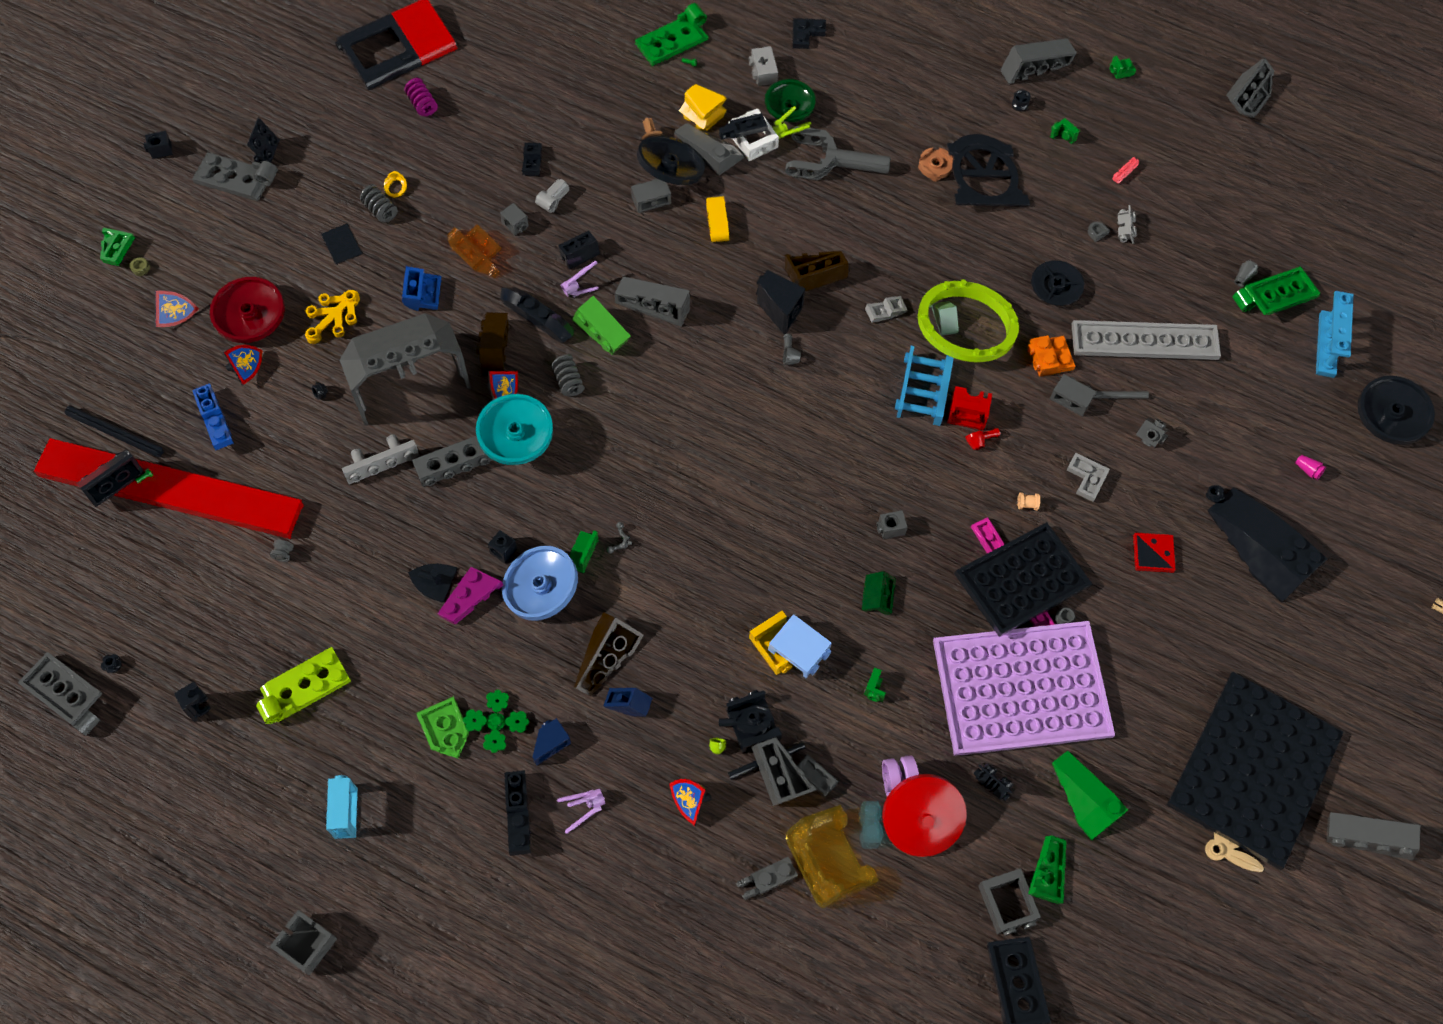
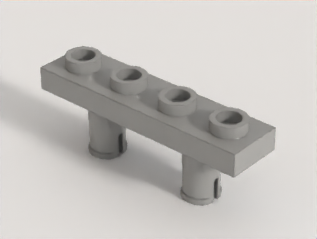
[342,434,420,484]

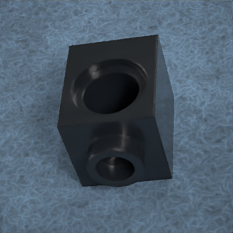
[144,131,173,159]
[488,530,517,564]

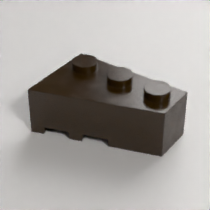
[785,251,849,291]

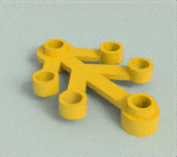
[305,290,360,344]

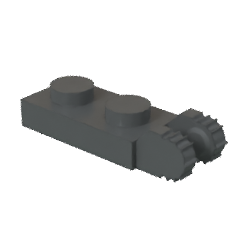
[736,856,798,900]

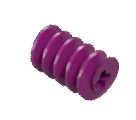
[404,78,438,116]

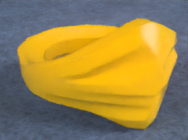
[384,171,407,198]

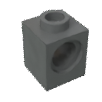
[500,203,529,236]
[876,510,908,539]

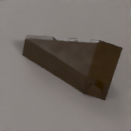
[574,612,644,697]

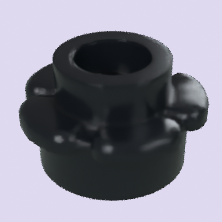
[311,382,328,399]
[1206,485,1225,503]
[101,654,121,673]

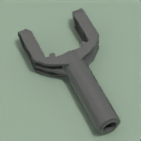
[785,127,891,180]

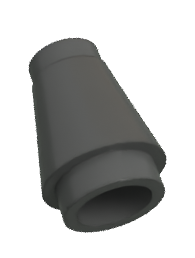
[1234,260,1258,287]

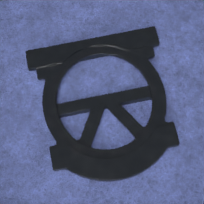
[947,134,1030,206]

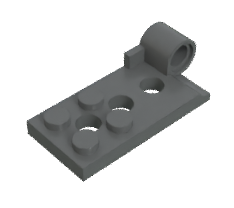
[192,152,278,201]
[18,652,102,736]

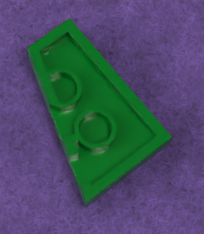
[1028,835,1066,904]

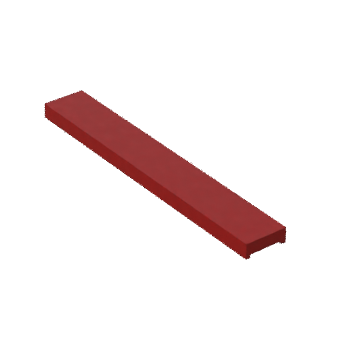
[34,438,304,539]

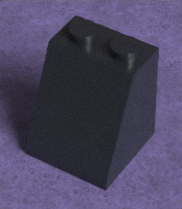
[756,270,805,334]

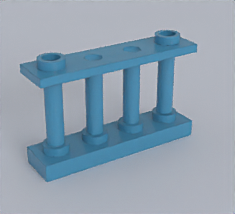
[1316,291,1354,378]
[894,346,954,426]

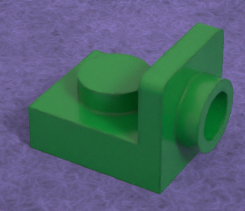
[1110,56,1136,79]
[1050,118,1080,144]
[864,667,886,702]

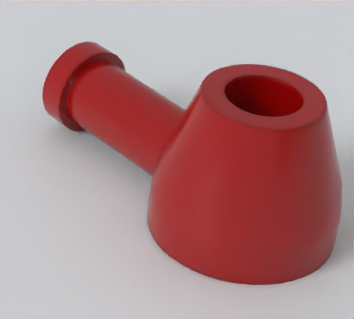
[965,428,1000,450]

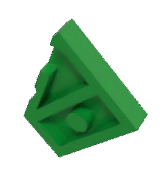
[100,228,135,266]

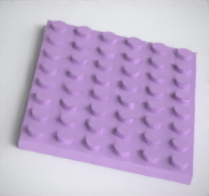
[933,621,1115,756]

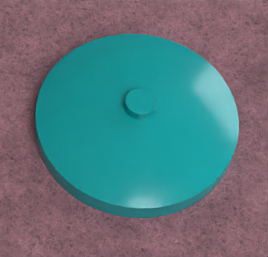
[476,394,553,465]

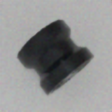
[1012,90,1031,112]

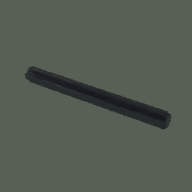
[64,405,164,457]

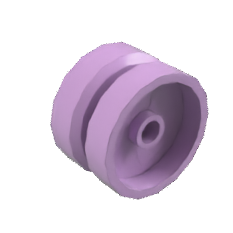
[882,755,919,797]

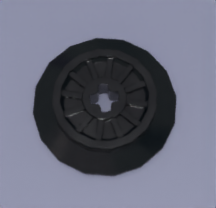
[1031,260,1085,306]

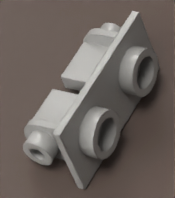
[1118,205,1137,244]

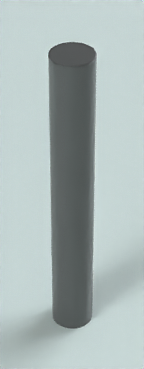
[1094,391,1149,399]

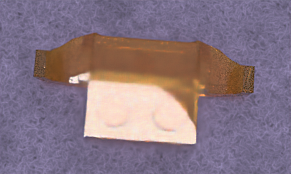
[447,224,502,278]

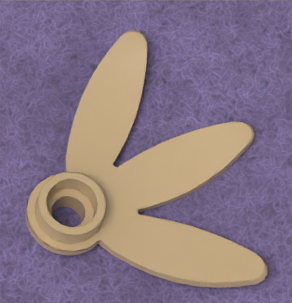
[1205,833,1264,872]

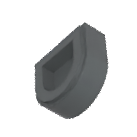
[1088,221,1110,242]

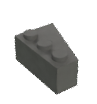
[752,737,817,806]

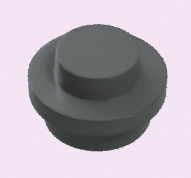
[1055,608,1076,624]

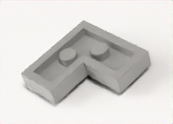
[1066,452,1110,502]

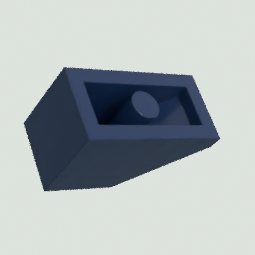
[603,688,652,717]
[533,718,571,766]

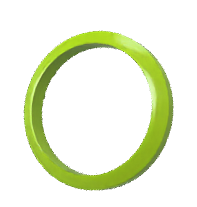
[917,279,1019,362]

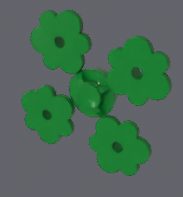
[463,690,529,753]

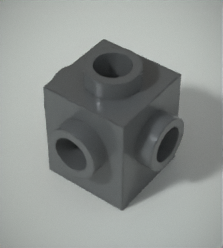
[1136,417,1168,447]

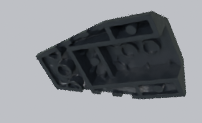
[1207,487,1333,603]

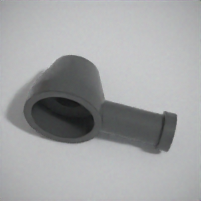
[783,334,801,365]

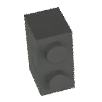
[631,178,671,213]
[1050,374,1097,416]

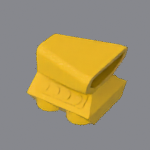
[679,84,727,131]

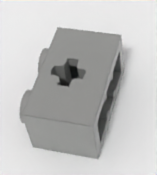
[749,46,778,86]

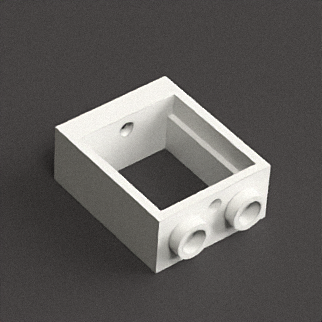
[728,108,779,161]

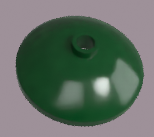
[765,79,816,122]

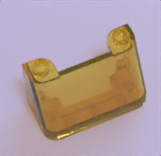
[786,805,879,908]

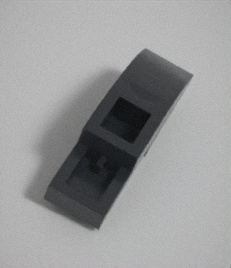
[504,770,531,856]

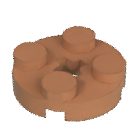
[918,148,953,182]

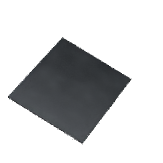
[321,224,362,264]

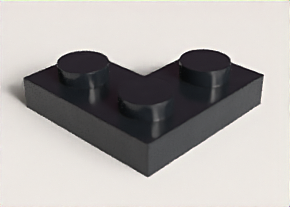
[792,18,826,49]

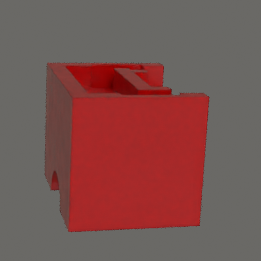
[947,386,992,431]

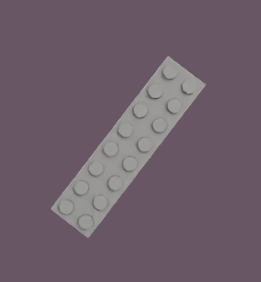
[1072,320,1221,360]

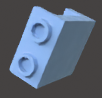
[768,614,832,678]

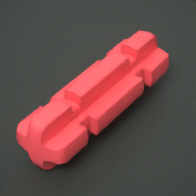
[1112,157,1139,183]

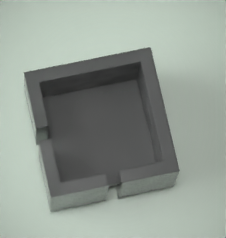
[270,910,337,976]

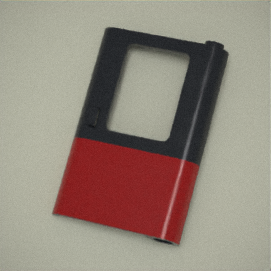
[335,0,457,90]

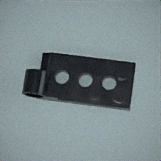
[987,937,1051,1024]

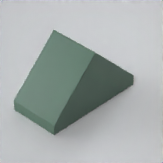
[931,301,959,336]

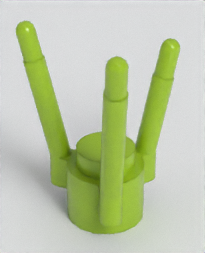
[772,106,811,139]

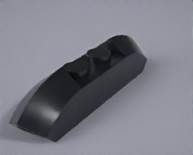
[500,287,575,343]

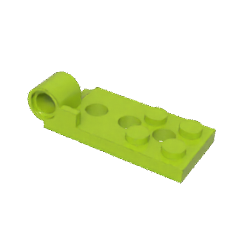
[256,647,351,724]

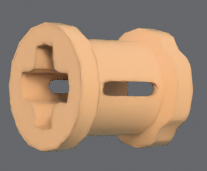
[1017,492,1040,511]

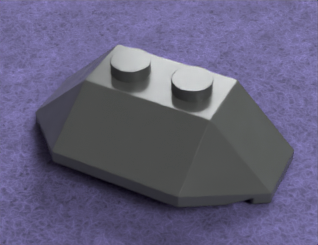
[1226,58,1274,118]

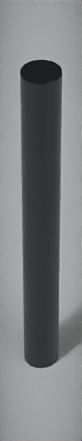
[728,741,805,780]

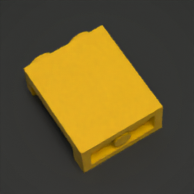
[749,611,793,675]

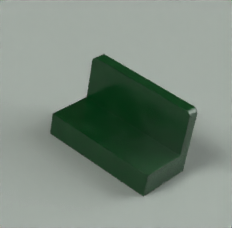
[862,571,896,615]

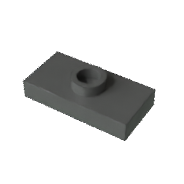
[797,754,839,798]

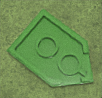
[416,696,470,759]

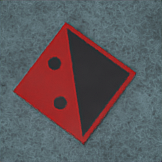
[1133,533,1176,573]

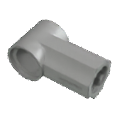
[535,179,569,213]

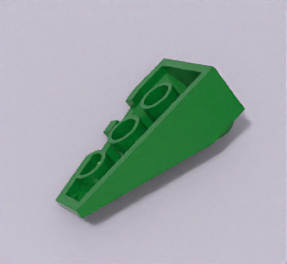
[1052,751,1128,841]

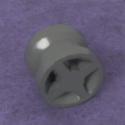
[270,539,294,562]

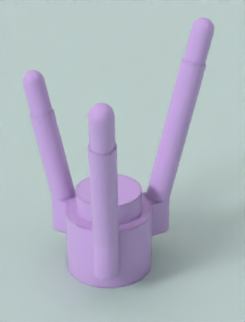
[561,261,599,298]
[557,789,605,833]

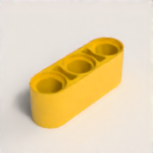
[706,196,729,242]

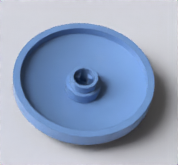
[502,546,578,621]

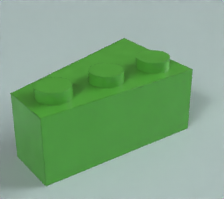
[572,296,630,355]

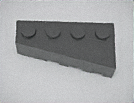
[1000,38,1077,85]
[615,277,690,327]
[1326,812,1420,861]

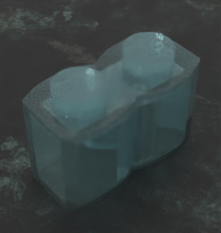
[858,801,883,849]

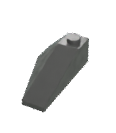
[674,123,744,176]

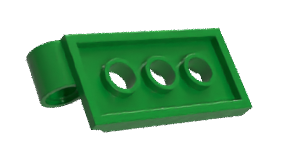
[635,3,709,66]
[1232,266,1321,315]

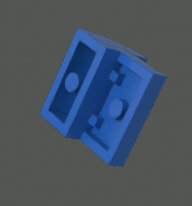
[402,266,441,311]

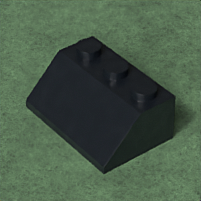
[76,449,145,507]

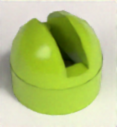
[709,738,726,754]

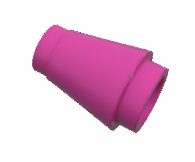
[1295,455,1326,480]

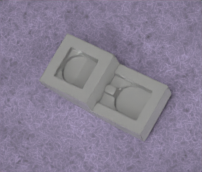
[865,296,907,323]

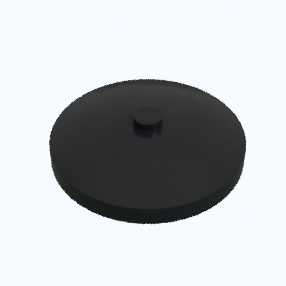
[637,136,705,185]
[1357,376,1435,445]

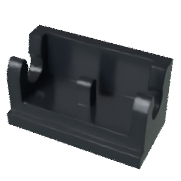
[558,230,600,270]
[173,682,211,722]

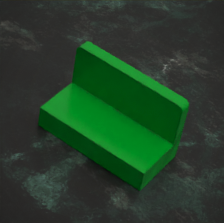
[569,530,599,573]

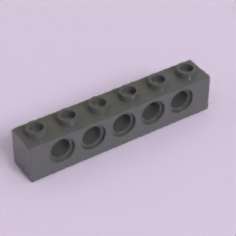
[412,436,493,487]

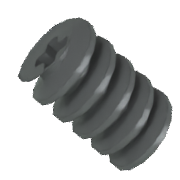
[360,184,398,223]
[552,354,585,397]

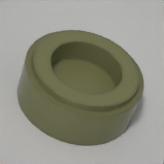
[130,257,150,276]

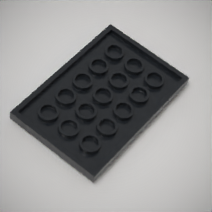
[954,522,1093,637]

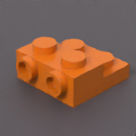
[1027,335,1075,377]

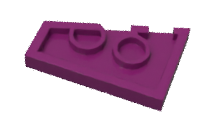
[437,567,504,625]

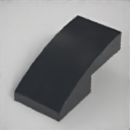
[522,142,542,176]

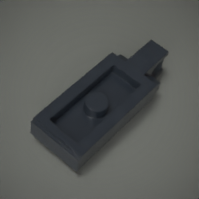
[719,113,768,140]

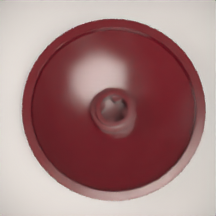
[210,277,285,343]

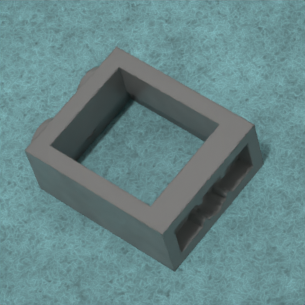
[978,868,1041,936]

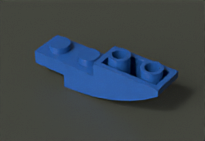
[192,383,234,450]

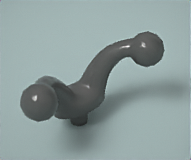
[606,522,632,554]

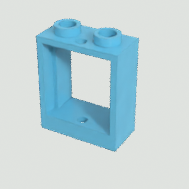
[326,775,358,839]

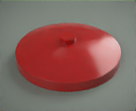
[882,774,967,857]

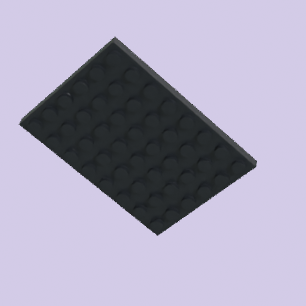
[1166,671,1344,870]

